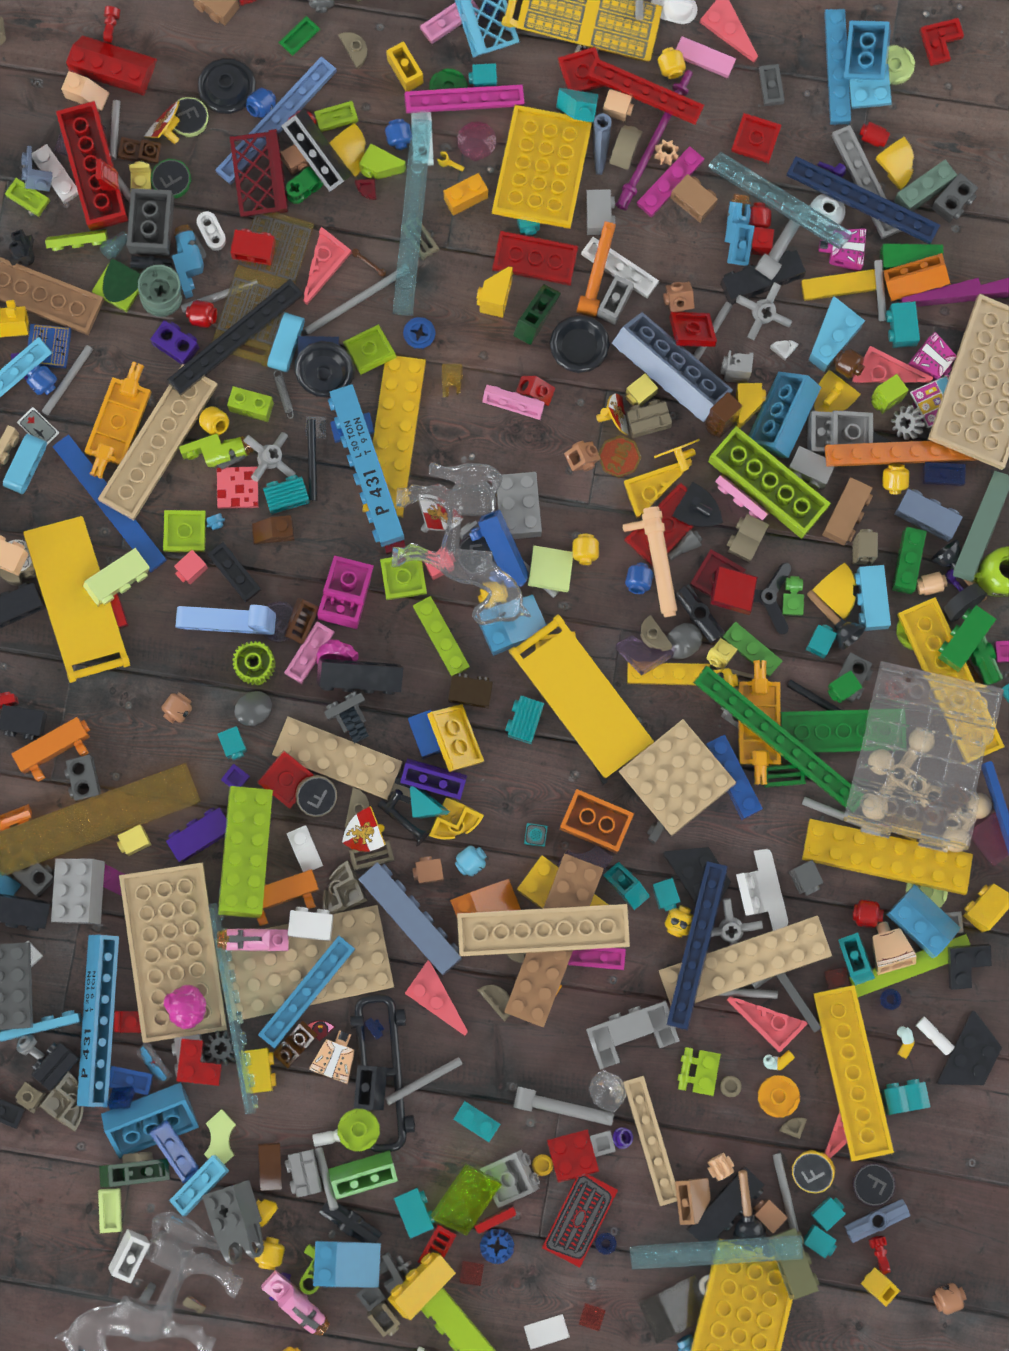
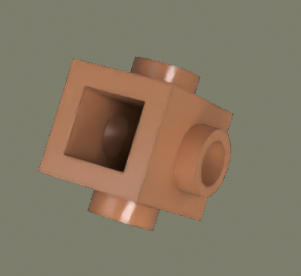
[663,282,695,312]
[564,441,601,472]

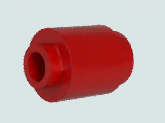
[859,121,890,148]

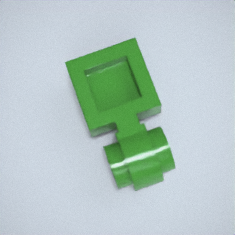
[782,576,804,616]

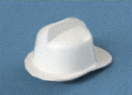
[651,0,697,24]

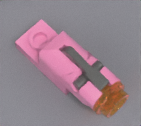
[217,929,288,951]
[261,1270,330,1336]

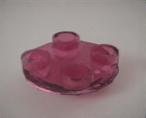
[457,122,497,161]

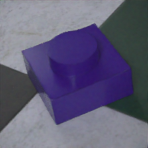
[221,764,250,787]

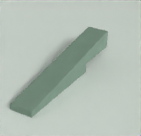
[953,471,1009,582]

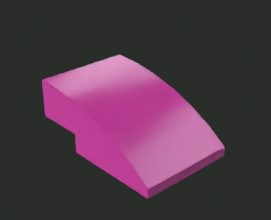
[318,556,374,629]

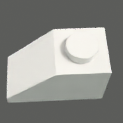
[286,825,323,872]

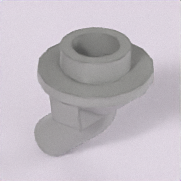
[16,1035,45,1060]

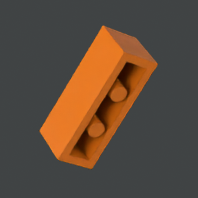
[883,253,951,301]

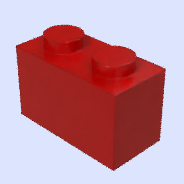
[230,229,276,266]

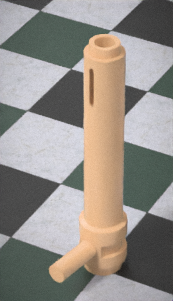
[623,506,677,618]

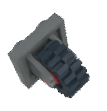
[324,691,369,744]

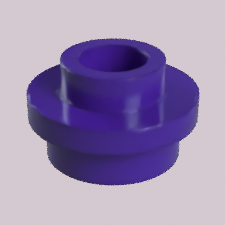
[613,1127,633,1149]

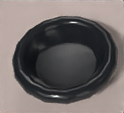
[197,58,256,114]
[550,315,610,373]
[295,341,355,398]

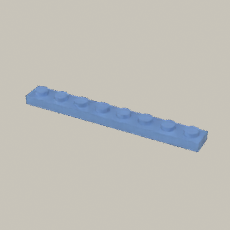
[215,56,337,185]

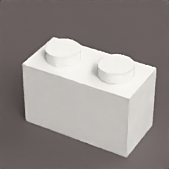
[288,907,334,941]
[108,1229,150,1283]

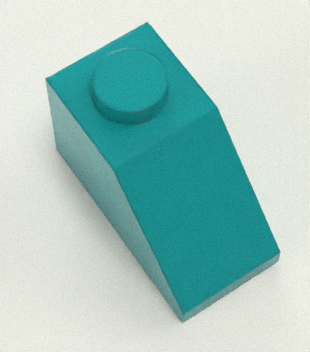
[556,88,599,123]
[603,862,650,910]

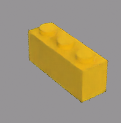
[387,1252,456,1320]

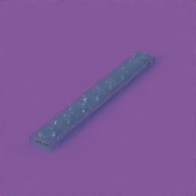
[708,152,852,250]
[630,1235,804,1270]

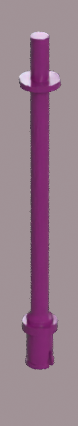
[615,70,693,211]

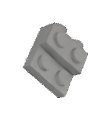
[480,1149,540,1208]

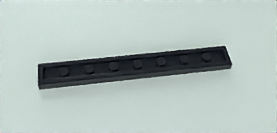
[167,279,303,396]

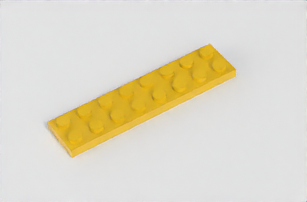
[363,356,426,517]
[897,597,1005,764]
[802,819,973,895]
[813,985,894,1162]

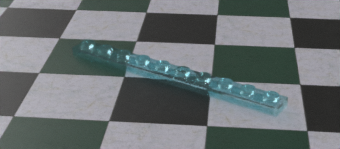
[393,119,432,316]
[208,903,259,1115]

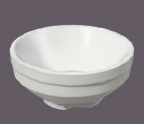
[809,194,845,230]

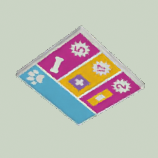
[910,375,948,428]

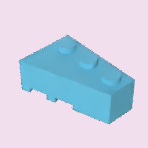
[809,296,865,372]

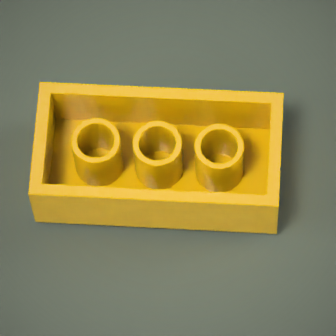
[517,856,609,909]

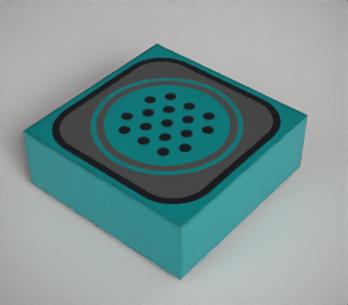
[524,823,547,847]

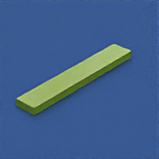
[849,934,970,997]

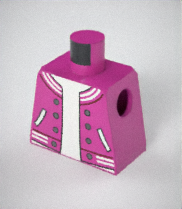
[818,229,866,272]
[908,332,956,381]

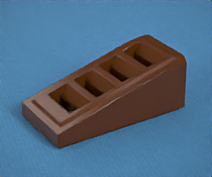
[284,598,319,644]

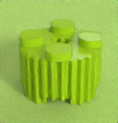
[233,641,276,685]

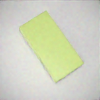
[98,1188,122,1233]

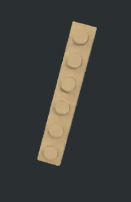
[623,1076,677,1206]

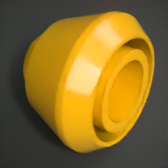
[256,1199,278,1227]

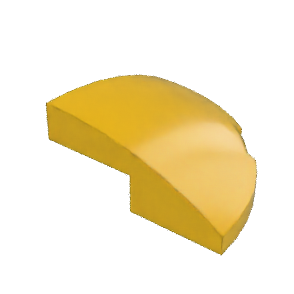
[330,123,366,178]
[875,137,914,191]
[813,563,856,620]
[429,796,484,839]

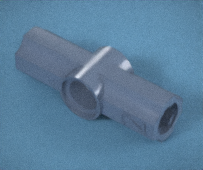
[844,1199,910,1243]

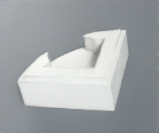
[770,340,799,361]

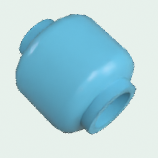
[455,845,487,877]

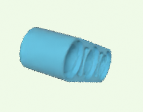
[267,312,305,373]
[3,433,47,494]

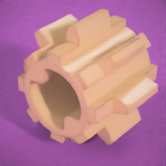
[654,140,679,166]
[707,1153,735,1181]

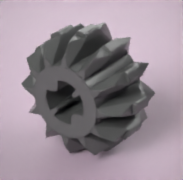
[204,1031,240,1066]

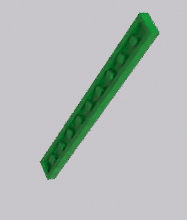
[693,666,866,813]

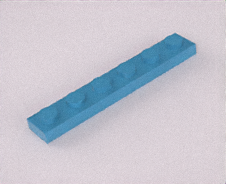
[825,9,851,125]
[258,936,355,1048]

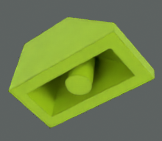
[359,144,406,180]

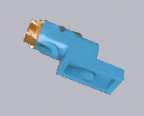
[724,194,755,266]
[172,224,207,299]

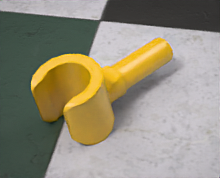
[437,151,465,172]

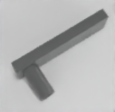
[752,973,821,1033]

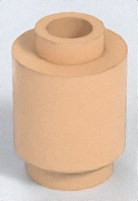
[916,572,947,596]

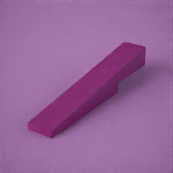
[899,278,1009,307]

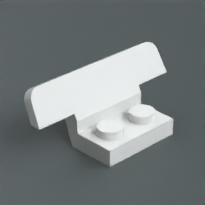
[736,849,788,931]

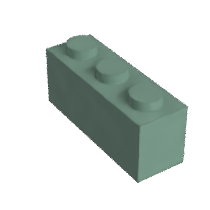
[894,160,957,212]

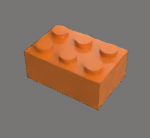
[559,789,634,854]

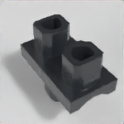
[9,229,35,266]

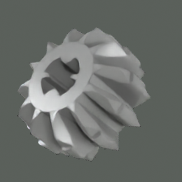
[891,405,926,440]

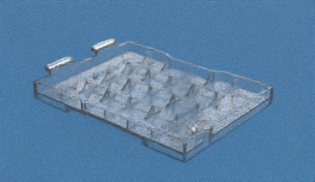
[843,661,1004,853]

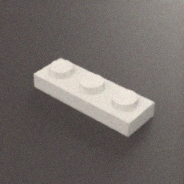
[32,144,79,204]

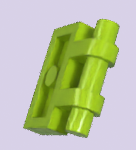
[677,1047,721,1096]

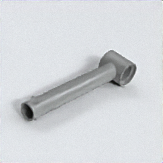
[755,203,809,280]
[513,1087,614,1126]

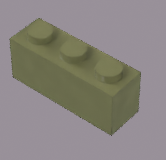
[768,1228,819,1300]

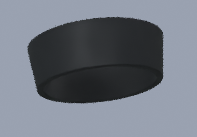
[944,583,987,622]

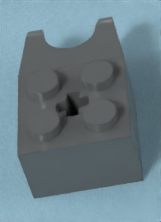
[202,1180,264,1265]

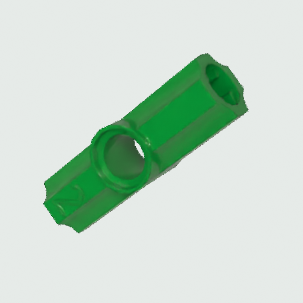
[970,636,1003,686]

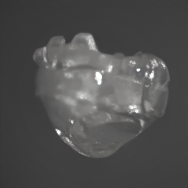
[589,1071,626,1112]

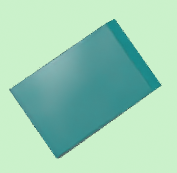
[410,786,450,819]

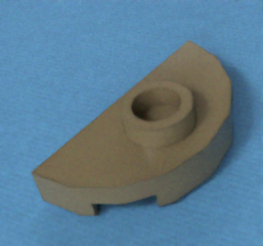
[338,32,368,70]
[641,615,672,651]
[345,787,370,828]
[478,985,510,1022]

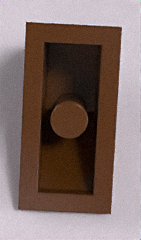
[252,515,295,544]

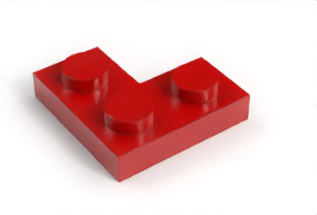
[920,18,964,66]
[176,1038,222,1086]

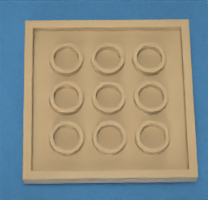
[619,719,736,836]

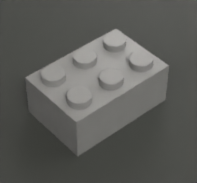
[495,472,542,539]
[51,859,105,924]

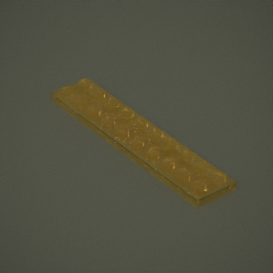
[0,763,200,876]

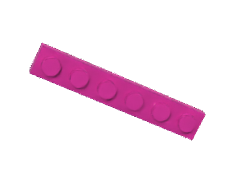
[404,85,525,113]

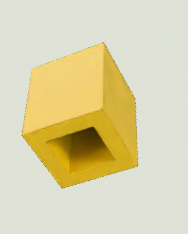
[861,1268,900,1307]

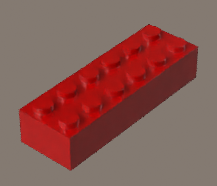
[56,101,129,231]

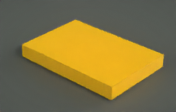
[427,704,484,772]

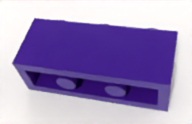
[400,758,467,800]
[166,807,227,864]

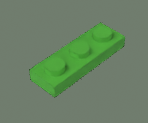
[722,622,782,677]

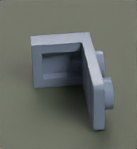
[21,146,52,191]

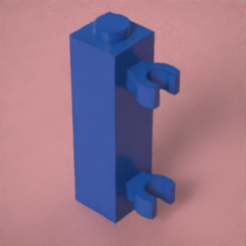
[469,509,529,588]

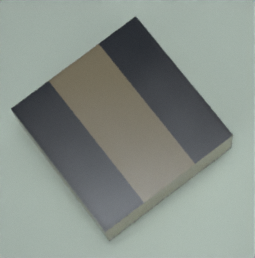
[390,777,411,804]

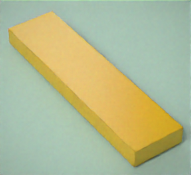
[801,269,876,301]

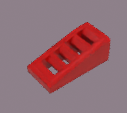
[96,159,118,191]
[418,1224,457,1264]

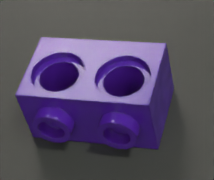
[150,320,199,365]

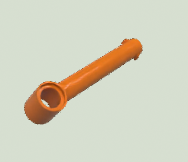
[576,221,616,318]

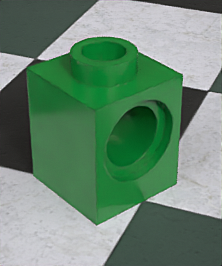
[828,670,862,703]

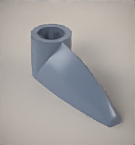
[593,113,612,175]

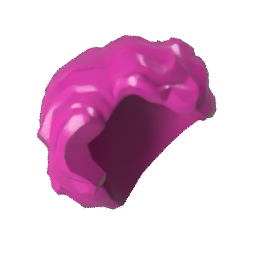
[316,639,359,664]
[164,985,206,1029]

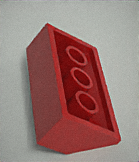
[66,35,157,96]

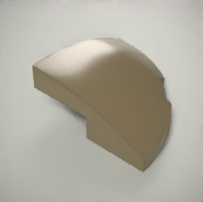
[323,861,367,914]
[38,1072,84,1132]

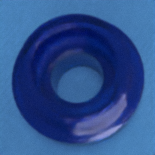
[880,989,901,1010]
[595,1233,617,1255]

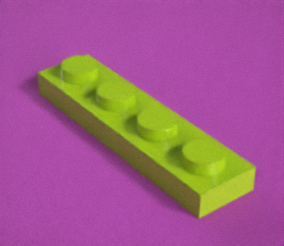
[413,596,470,677]

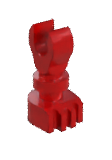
[103,6,121,43]
[868,1235,891,1274]

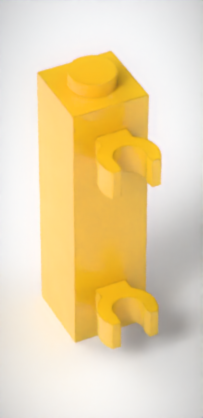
[0,300,29,337]

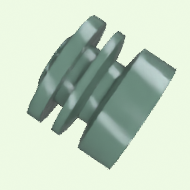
[138,265,182,317]

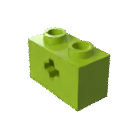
[871,374,909,414]
[227,386,274,422]

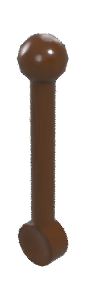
[352,249,386,276]

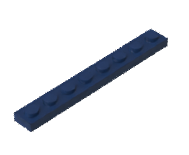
[786,156,940,244]
[666,861,728,1030]

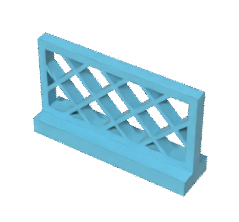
[455,0,519,58]

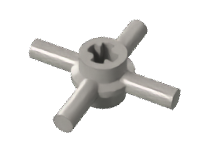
[736,282,792,340]
[243,432,296,482]
[711,898,763,946]

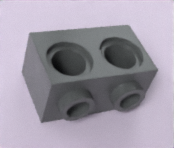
[931,173,978,223]
[836,652,873,703]
[64,755,102,803]
[6,849,55,897]
[789,860,824,896]

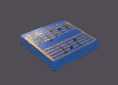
[27,324,72,369]

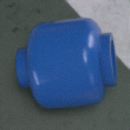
[246,88,276,118]
[385,119,412,150]
[27,365,57,395]
[625,562,654,594]

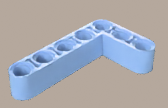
[175,605,276,635]

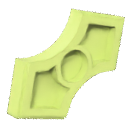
[204,1109,236,1165]

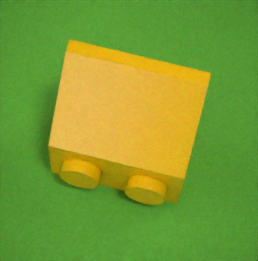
[477,267,513,318]
[963,884,1009,933]

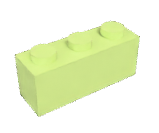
[83,548,150,606]

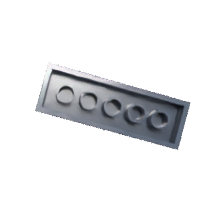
[612,312,733,422]
[359,862,462,976]

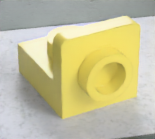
[129,162,152,189]
[706,638,738,669]

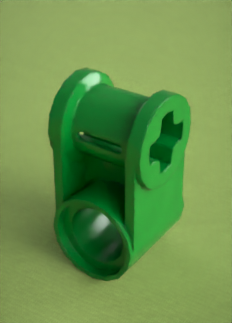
[286,166,323,204]

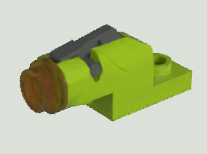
[179,434,254,470]

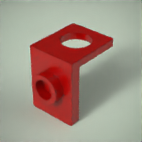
[516,376,555,406]

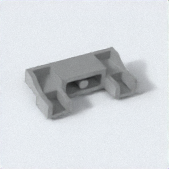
[586,1001,680,1069]

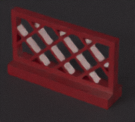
[230,129,289,217]

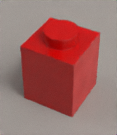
[750,227,774,256]

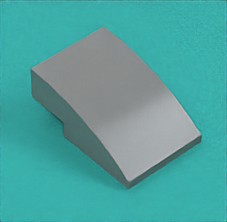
[807,410,873,455]

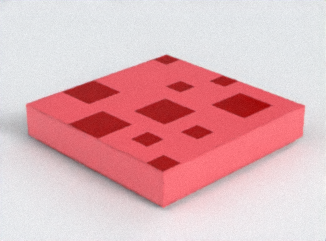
[217,466,259,509]

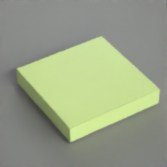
[528,546,573,592]

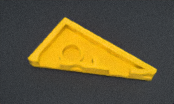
[623,458,692,519]

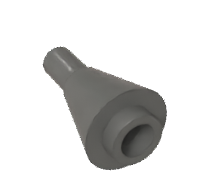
[667,530,703,560]

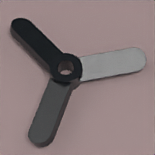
[753,563,791,634]

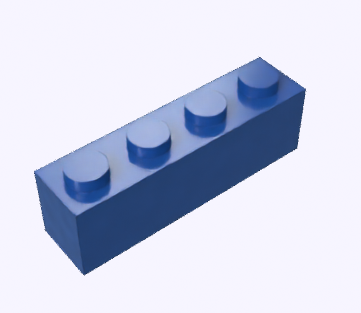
[705,735,763,820]

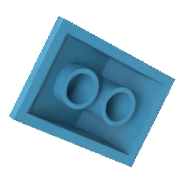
[844,21,891,80]
[477,595,546,656]
[313,1241,381,1287]

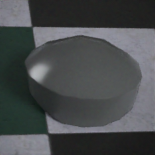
[666,623,702,659]
[234,691,272,726]

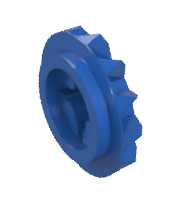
[403,317,435,349]
[480,1229,514,1264]

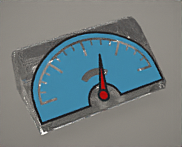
[136,1043,173,1085]

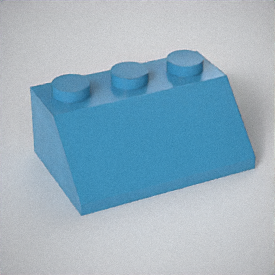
[886,884,961,958]

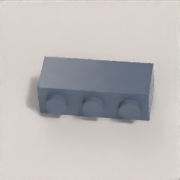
[894,489,963,542]

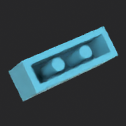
[854,565,891,631]

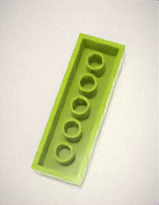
[708,426,831,539]
[218,786,273,918]

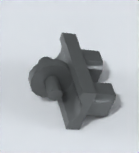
[379,1252,412,1293]

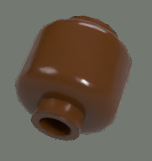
[833,348,865,379]

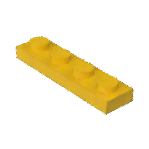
[627,662,710,685]

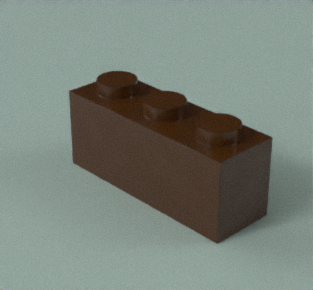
[705,392,742,439]

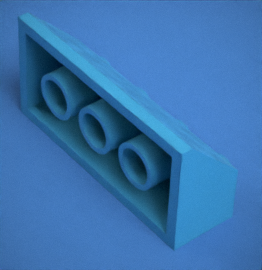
[749,372,821,458]
[101,1082,199,1159]

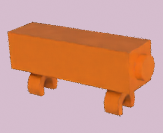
[11,717,90,782]
[257,869,320,926]

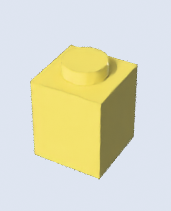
[625,373,658,406]
[117,825,152,856]

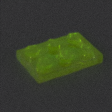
[431,1164,502,1236]

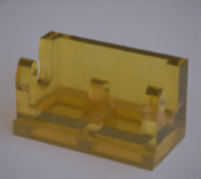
[442,364,463,397]

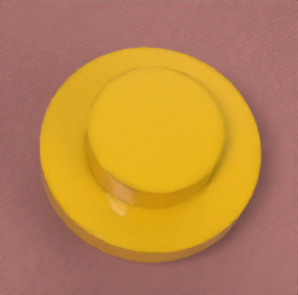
[532,1154,553,1176]

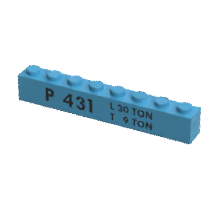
[327,384,405,547]
[77,935,119,1107]

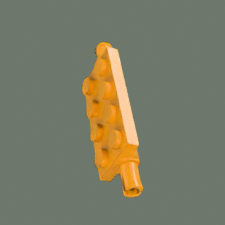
[84,362,151,479]
[738,660,781,785]

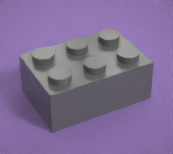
[127,188,174,256]

